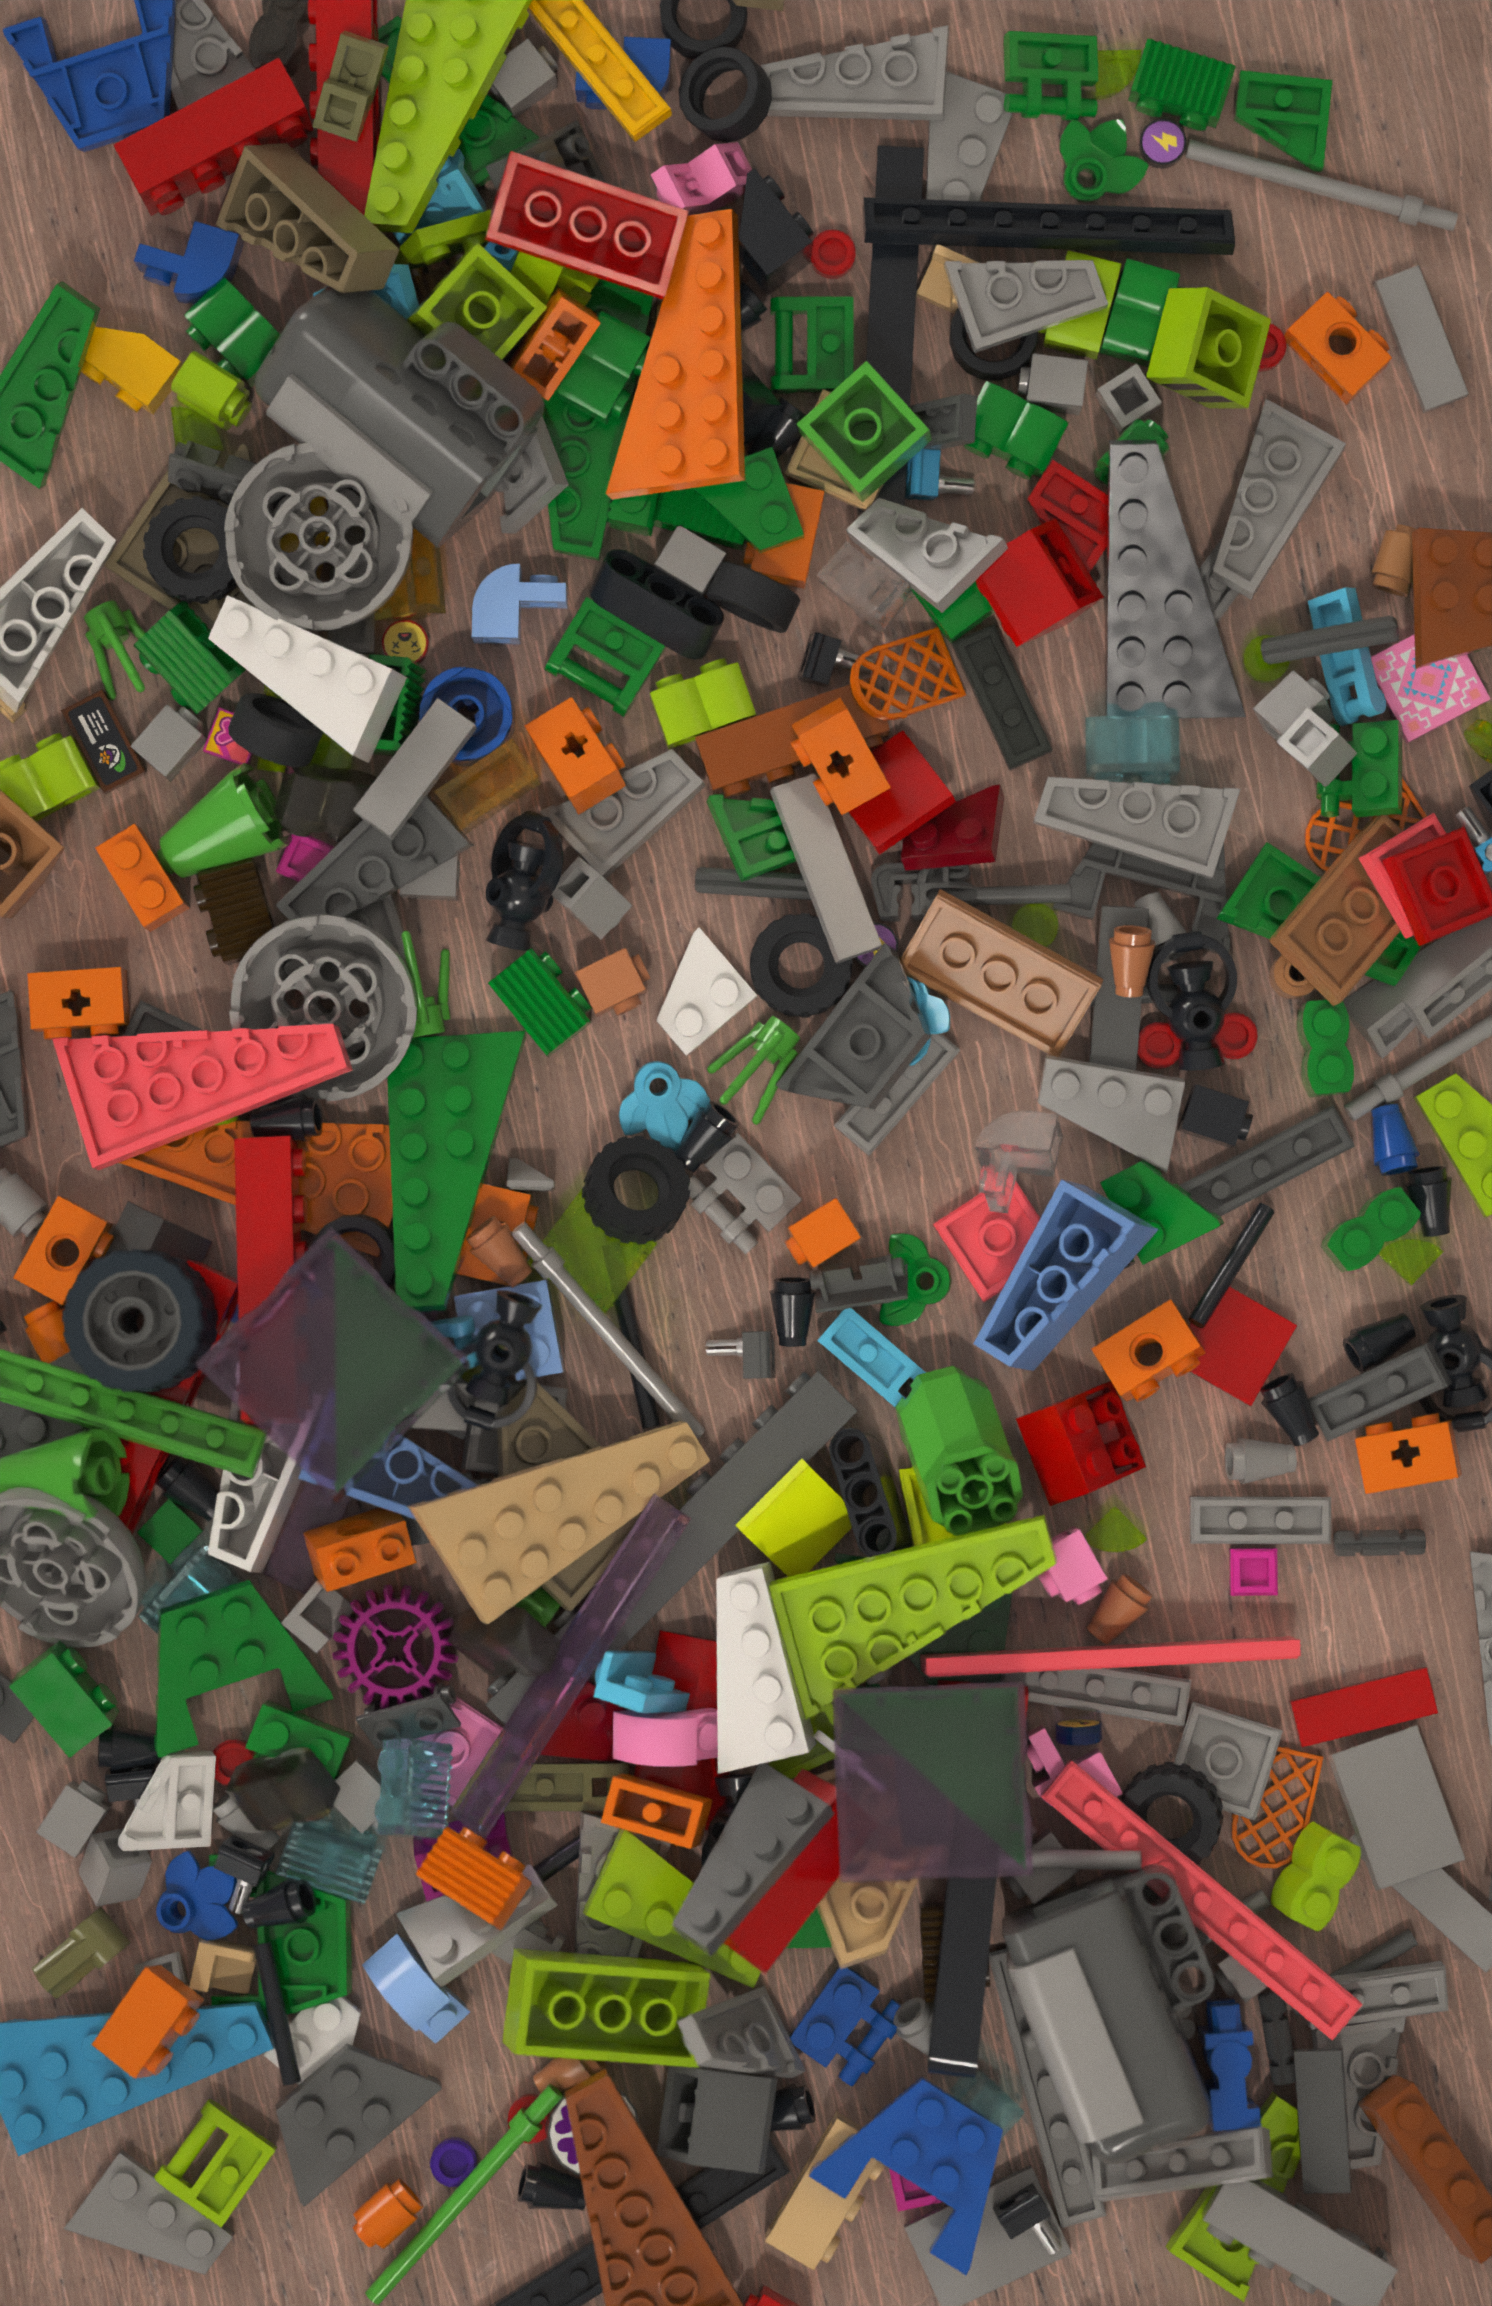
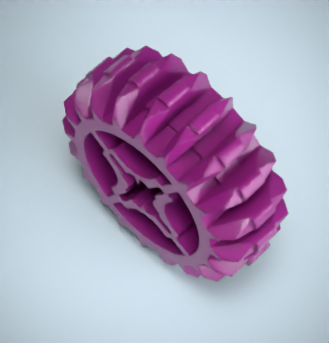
[332,1584,459,1710]

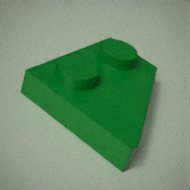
[1234,70,1333,172]
[691,447,804,553]
[706,794,796,882]
[1100,1160,1224,1265]

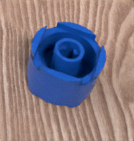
[419,667,515,767]

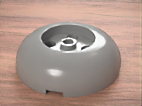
[224,443,413,631]
[229,914,417,1101]
[0,1487,146,1648]

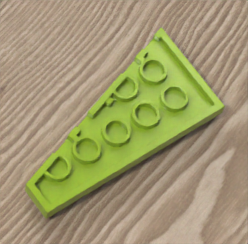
[364,0,532,233]
[769,1515,1057,1720]

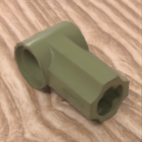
[31,1907,131,1999]

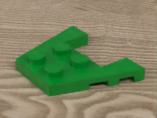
[154,1579,334,1758]
[209,1853,352,2022]

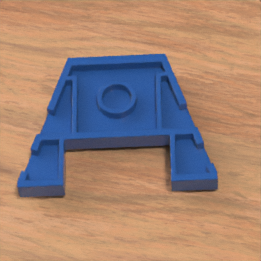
[3,0,176,152]
[809,2077,1003,2275]

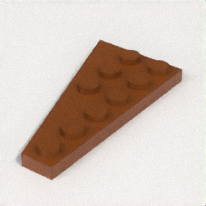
[1412,528,1492,669]
[564,2068,743,2306]

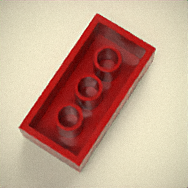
[113,58,314,216]

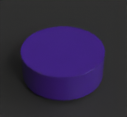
[430,2137,478,2187]

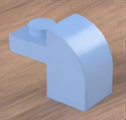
[472,563,568,644]
[362,1933,470,2044]

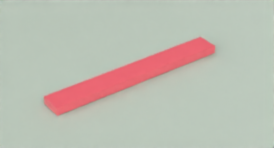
[920,1636,1301,1677]
[1041,1759,1363,2041]

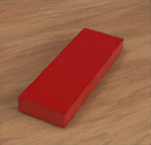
[1289,1667,1438,1747]

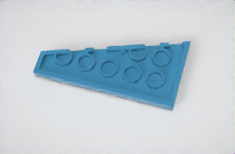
[0,2002,275,2156]

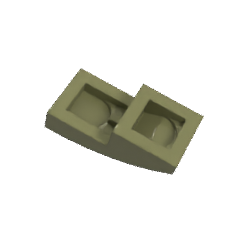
[312,31,389,142]

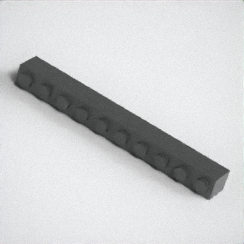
[485,1371,857,1742]

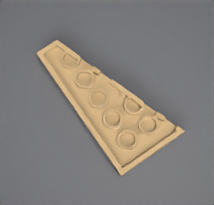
[408,1421,711,1624]

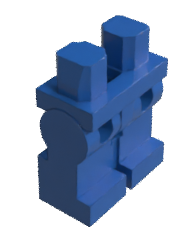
[1197,1998,1261,2131]

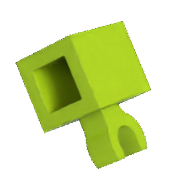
[511,252,599,306]

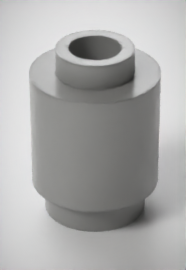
[0,1168,48,1237]

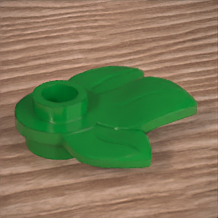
[1059,119,1149,202]
[879,1233,952,1326]

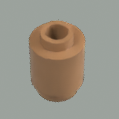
[1371,524,1416,597]
[1269,955,1315,999]

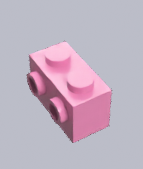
[1038,1526,1108,1605]

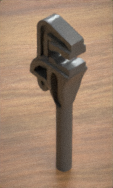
[871,863,1072,922]

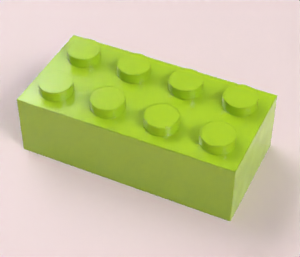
[502,1948,710,2068]

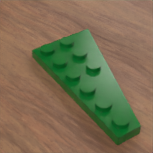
[527,278,654,561]
[387,1031,527,1313]

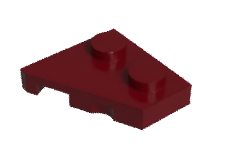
[901,784,1004,871]
[523,1673,631,1762]

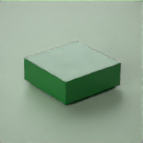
[137,1499,204,1565]

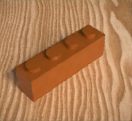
[695,677,890,799]
[1357,2074,1492,2264]

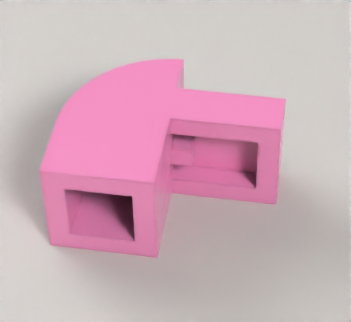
[651,142,752,216]
[613,1708,718,1766]
[1024,1725,1123,1806]

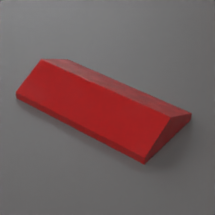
[485,151,689,299]
[634,1630,730,1830]
[724,1768,878,1975]

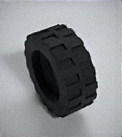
[142,496,238,604]
[750,913,853,1018]
[582,1136,691,1245]
[1121,1762,1223,1865]

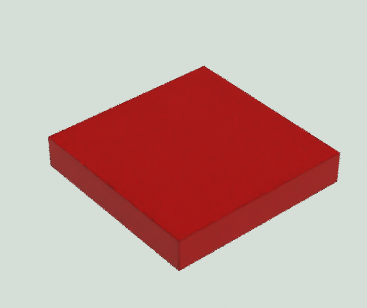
[847,730,956,855]
[1382,827,1492,946]
[1189,1287,1297,1406]

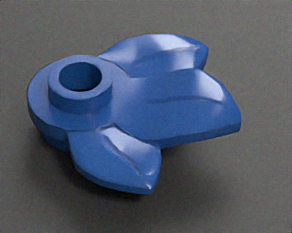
[156,1851,238,1940]

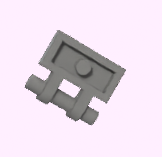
[688,1133,802,1255]

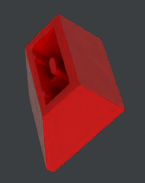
[975,518,1104,647]
[1016,1381,1146,1506]

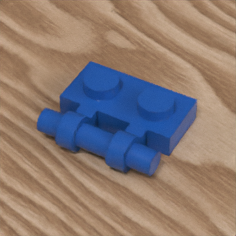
[789,1966,901,2087]

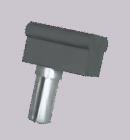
[706,1331,776,1379]

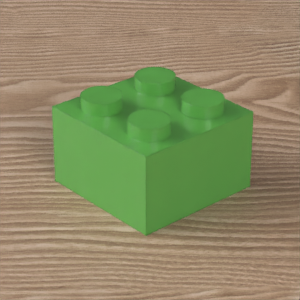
[797,361,932,503]

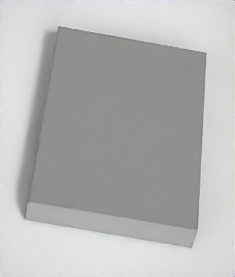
[1327,1725,1465,1891]
[904,2165,1072,2306]

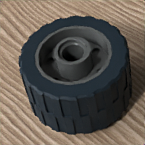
[62,1249,218,1392]

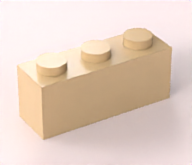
[765,2111,885,2271]

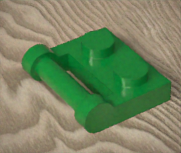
[770,297,854,394]
[544,597,666,717]

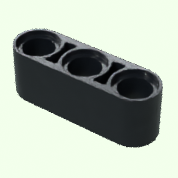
[589,549,725,660]
[829,1428,911,1557]

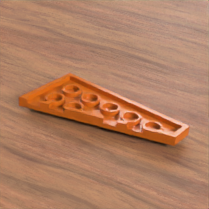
[605,209,745,500]
[119,1120,393,1257]

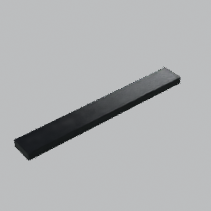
[858,145,924,515]
[862,197,1236,255]
[490,2137,790,2306]

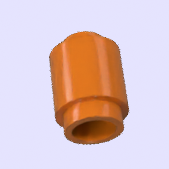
[23,1301,70,1363]
[352,2178,424,2249]

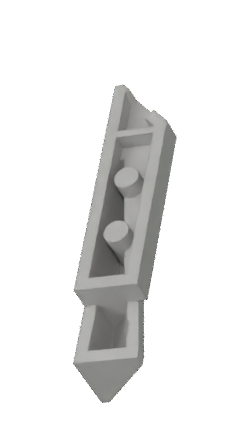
[1343,917,1492,1059]

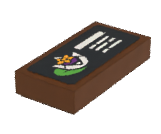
[61,690,146,795]

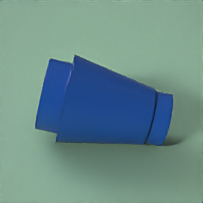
[1371,1104,1420,1176]

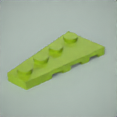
[583,1828,761,1988]
[1165,2091,1301,2302]

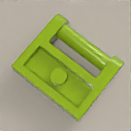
[154,2099,277,2228]

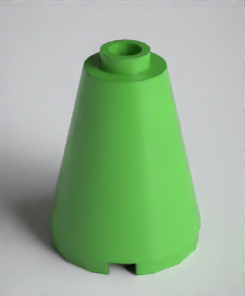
[157,763,292,878]
[0,1428,129,1523]

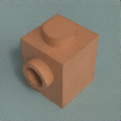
[575,947,651,1017]

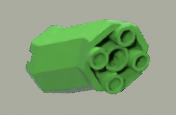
[895,1365,1023,1536]

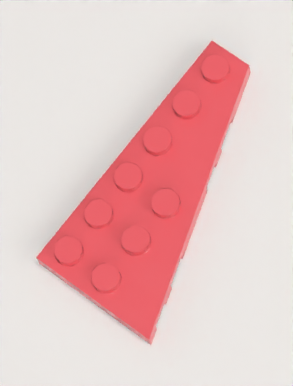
[52,1024,353,1170]

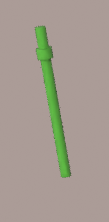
[365,2084,563,2305]

